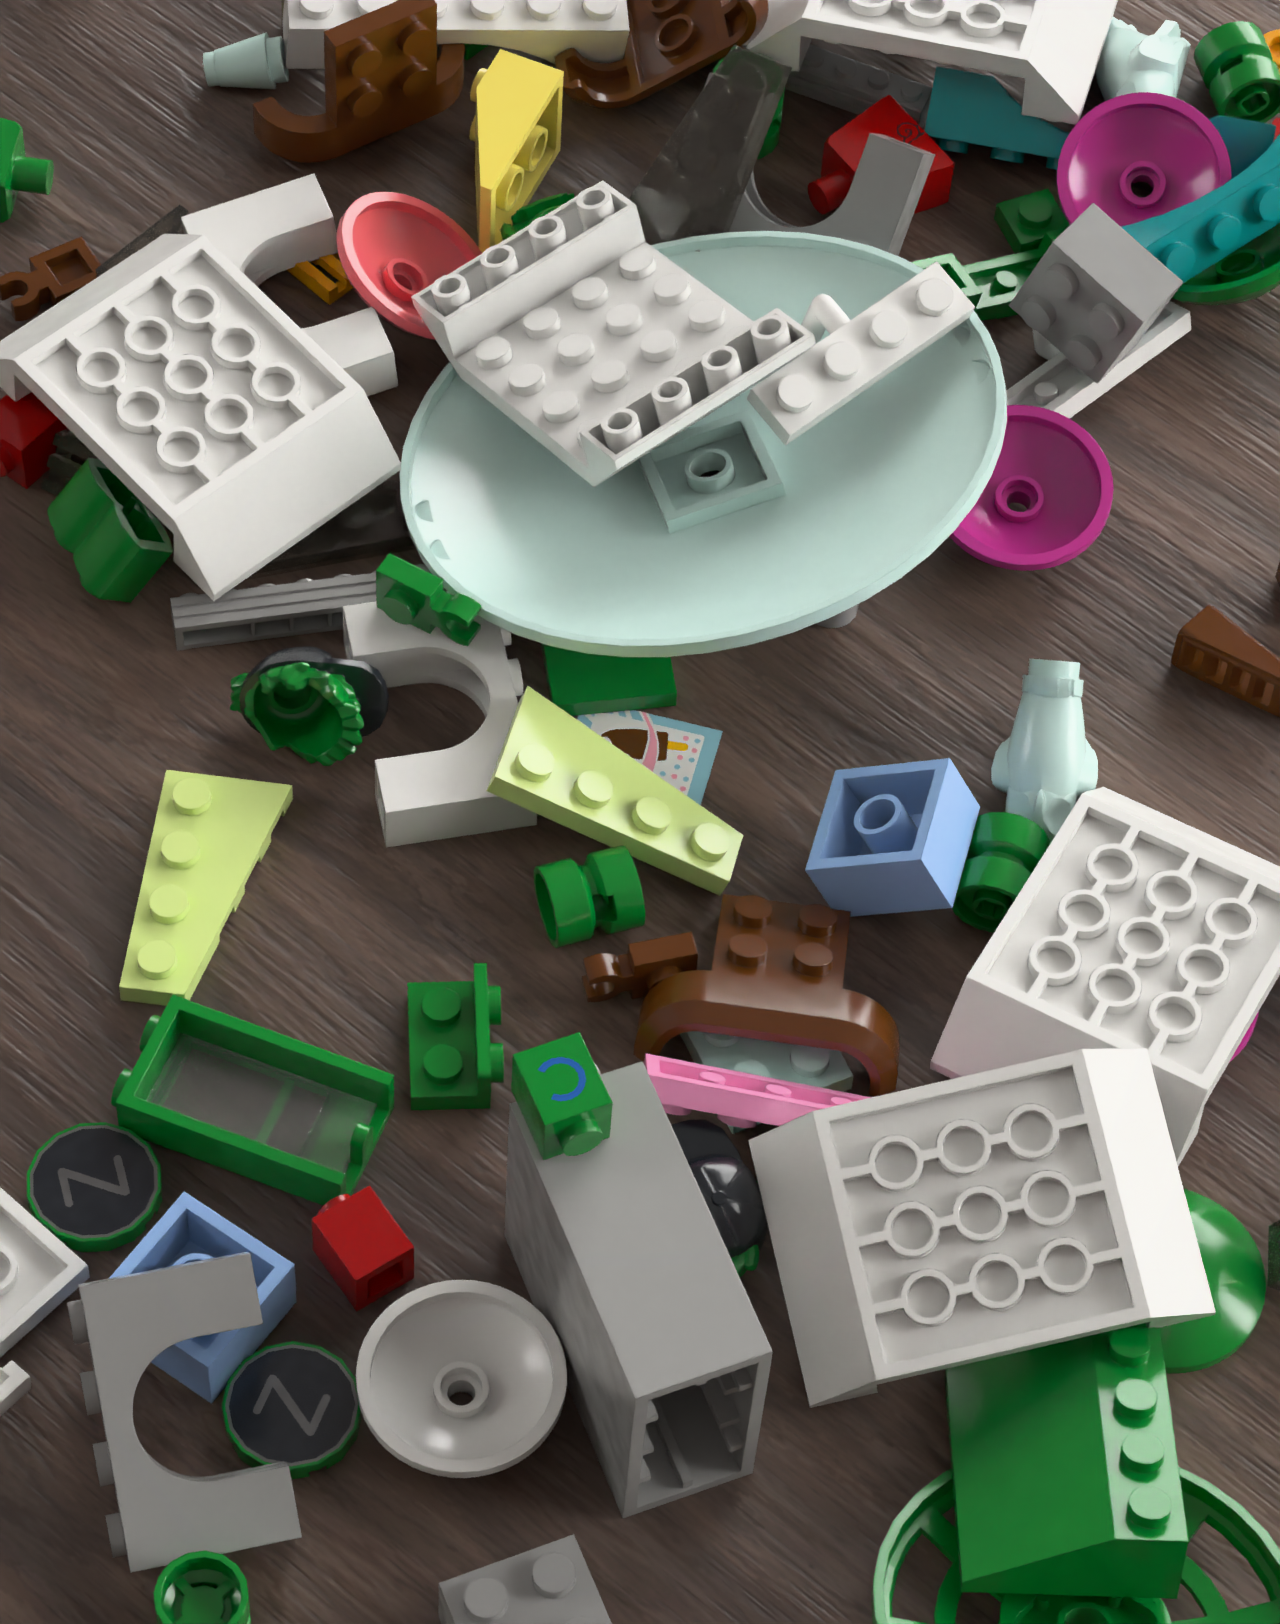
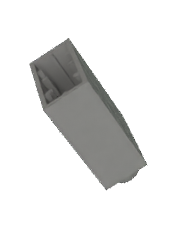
[504,1061,773,1518]

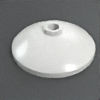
[356,1280,567,1478]

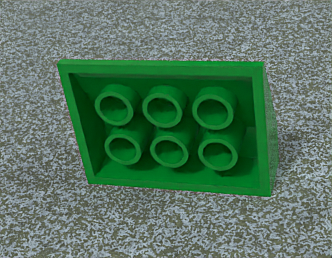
[944,1326,1189,1599]

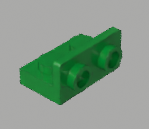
[407,963,504,1110]

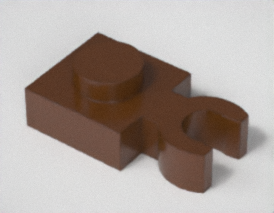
[0,236,106,321]
[582,931,698,1002]

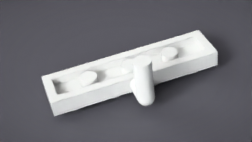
[747,261,975,446]
[1006,301,1191,419]

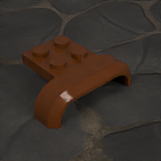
[253,0,465,163]
[554,0,769,109]
[633,894,900,1097]

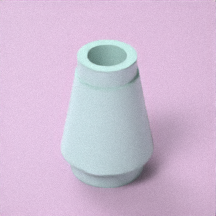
[203,32,289,89]

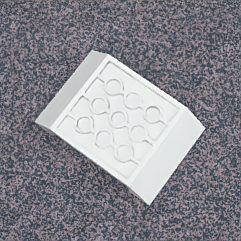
[745,0,1118,125]
[411,180,816,487]
[0,234,401,601]
[930,787,1280,1166]
[748,1048,1216,1408]

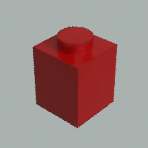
[0,392,74,489]
[312,1185,414,1312]

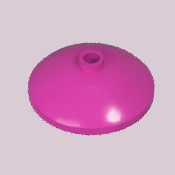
[1057,92,1231,227]
[949,405,1114,571]

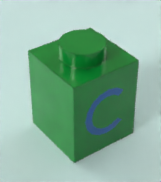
[511,1032,613,1160]

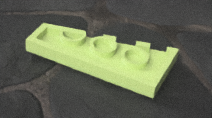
[487,686,744,896]
[119,770,293,1006]

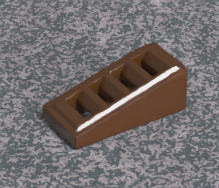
[1171,604,1280,717]

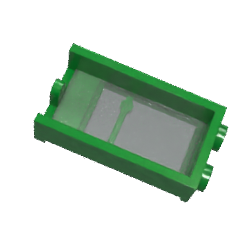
[111,994,394,1206]

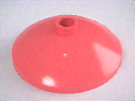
[336,192,482,340]

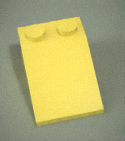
[469,49,564,253]

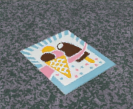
[577,710,723,805]

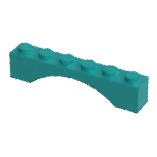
[925,66,1276,179]
[1121,134,1280,283]

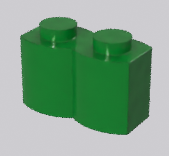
[47,457,173,603]

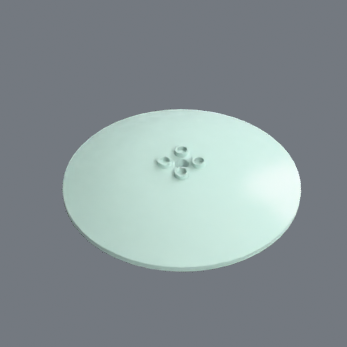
[399,231,1007,657]

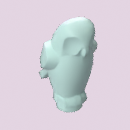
[1095,17,1191,101]
[991,659,1098,844]

